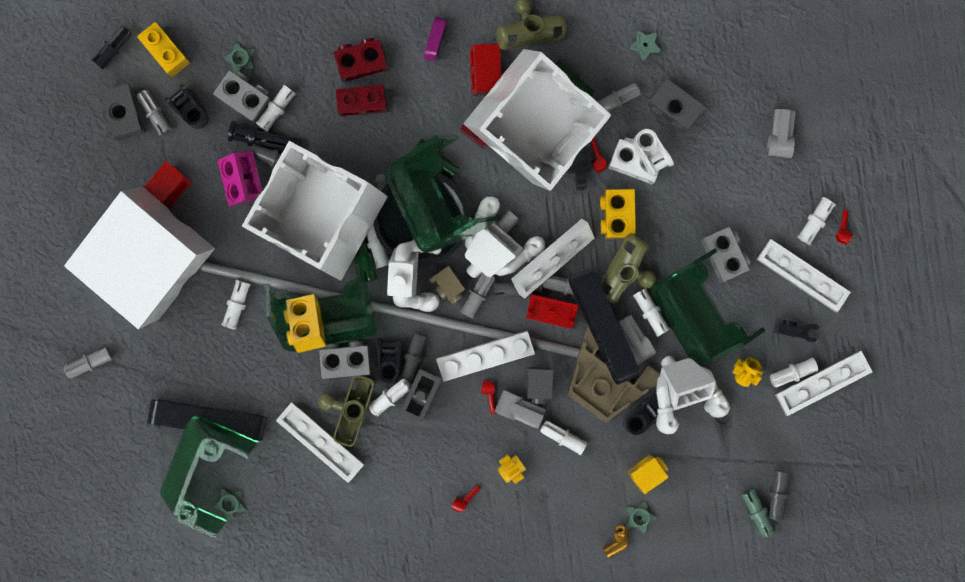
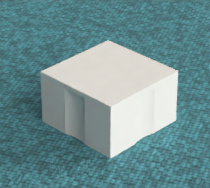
[463,49,611,191]
[242,141,388,281]
[64,187,215,329]

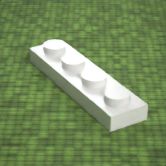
[511,219,595,299]
[756,239,851,312]
[436,330,535,382]
[775,351,872,416]
[276,402,365,483]

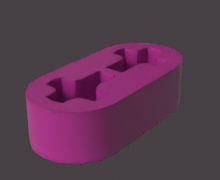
[423,16,448,62]

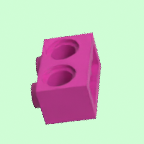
[217,151,263,206]

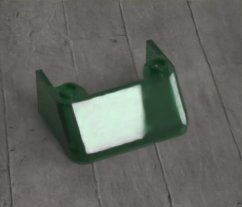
[385,135,497,252]
[651,248,766,367]
[265,266,377,352]
[160,417,258,538]

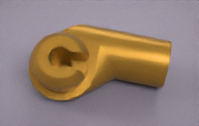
[603,525,630,559]

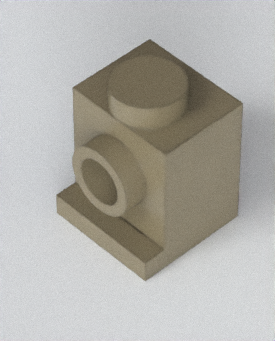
[429,266,465,305]

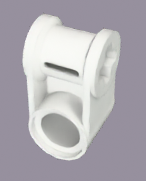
[633,129,674,177]

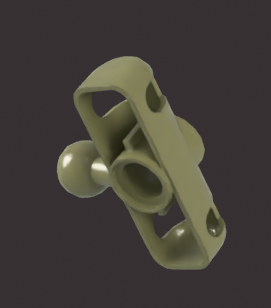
[495,0,567,50]
[600,233,656,303]
[318,375,375,447]

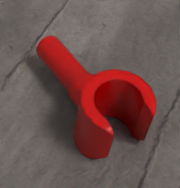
[590,139,607,173]
[835,210,853,245]
[481,381,496,414]
[451,485,480,512]

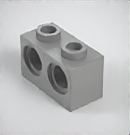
[213,71,271,124]
[701,227,750,283]
[319,341,371,379]

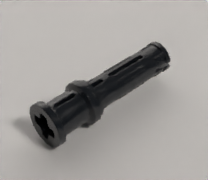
[227,120,302,150]

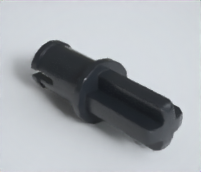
[91,26,132,70]

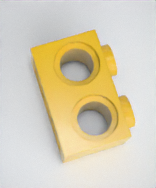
[137,22,190,78]
[600,189,636,239]
[284,294,326,353]
[627,455,669,494]

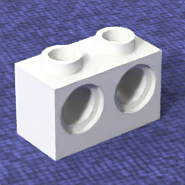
[608,137,662,185]

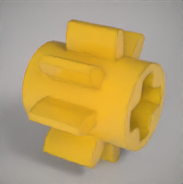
[732,357,764,387]
[497,454,527,484]

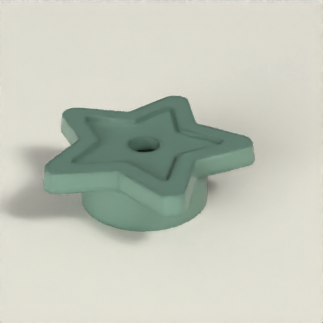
[629,31,660,61]
[224,43,254,74]
[214,489,245,520]
[626,502,656,533]

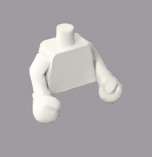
[465,196,546,278]
[387,232,443,312]
[656,356,730,434]

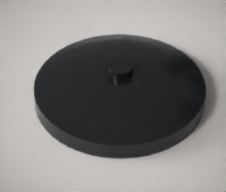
[373,170,469,266]

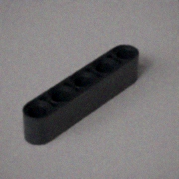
[568,268,640,385]
[147,399,267,441]

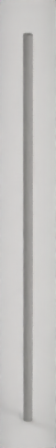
[201,262,605,363]

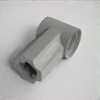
[767,109,795,158]
[618,315,656,365]
[494,390,546,428]

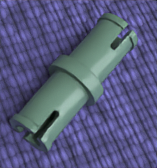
[741,488,776,538]

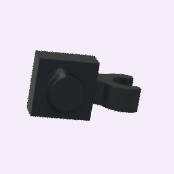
[568,147,592,190]
[773,320,819,342]

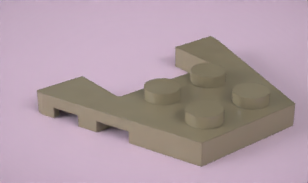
[566,325,660,423]

